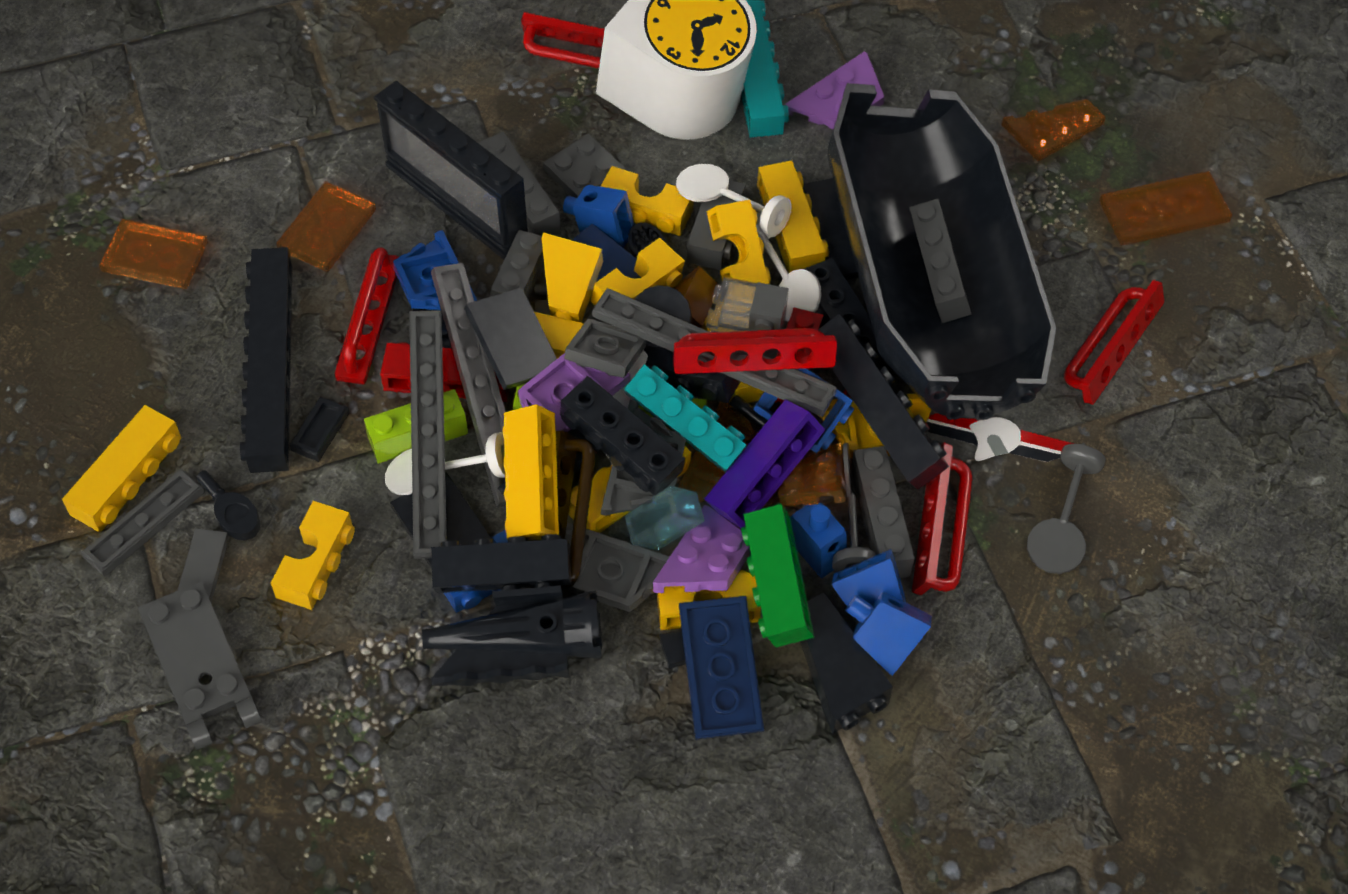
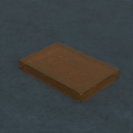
[276,181,376,272]
[99,219,208,289]

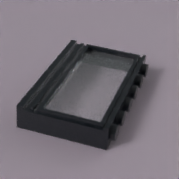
[374,80,528,260]

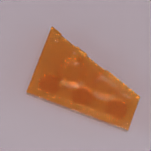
[1001,99,1106,162]

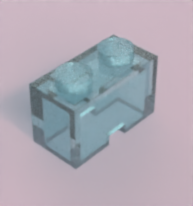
[624,486,705,550]

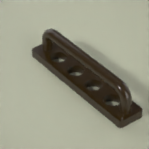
[531,430,595,590]

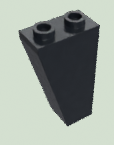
[800,592,893,734]

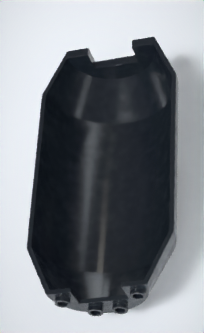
[828,83,1057,420]

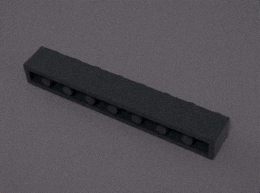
[240,247,293,473]

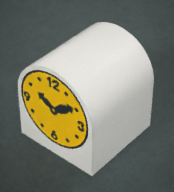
[596,0,756,140]

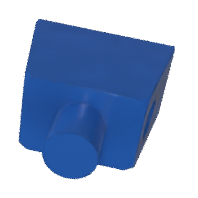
[563,185,634,248]
[790,499,847,579]
[832,549,906,622]
[845,592,932,676]

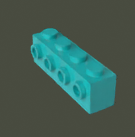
[624,364,747,473]

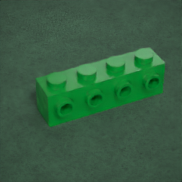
[741,504,815,648]

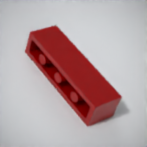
[380,342,509,402]

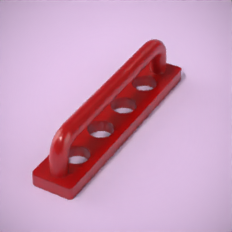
[521,12,605,69]
[334,247,399,385]
[1064,280,1165,405]
[673,328,837,374]
[912,442,973,596]

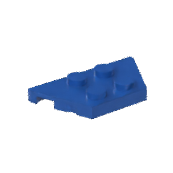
[393,230,477,310]

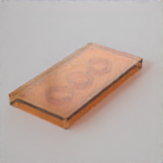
[1099,171,1232,246]

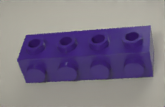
[704,399,825,528]

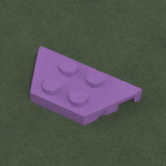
[785,51,884,129]
[518,353,631,432]
[653,505,751,593]

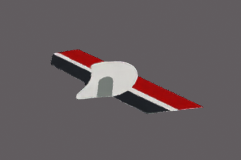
[927,413,1074,462]

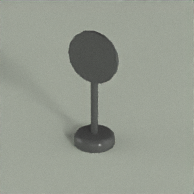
[832,443,877,572]
[1027,444,1106,574]

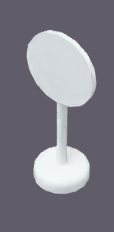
[676,164,792,237]
[756,212,821,321]
[385,432,505,495]

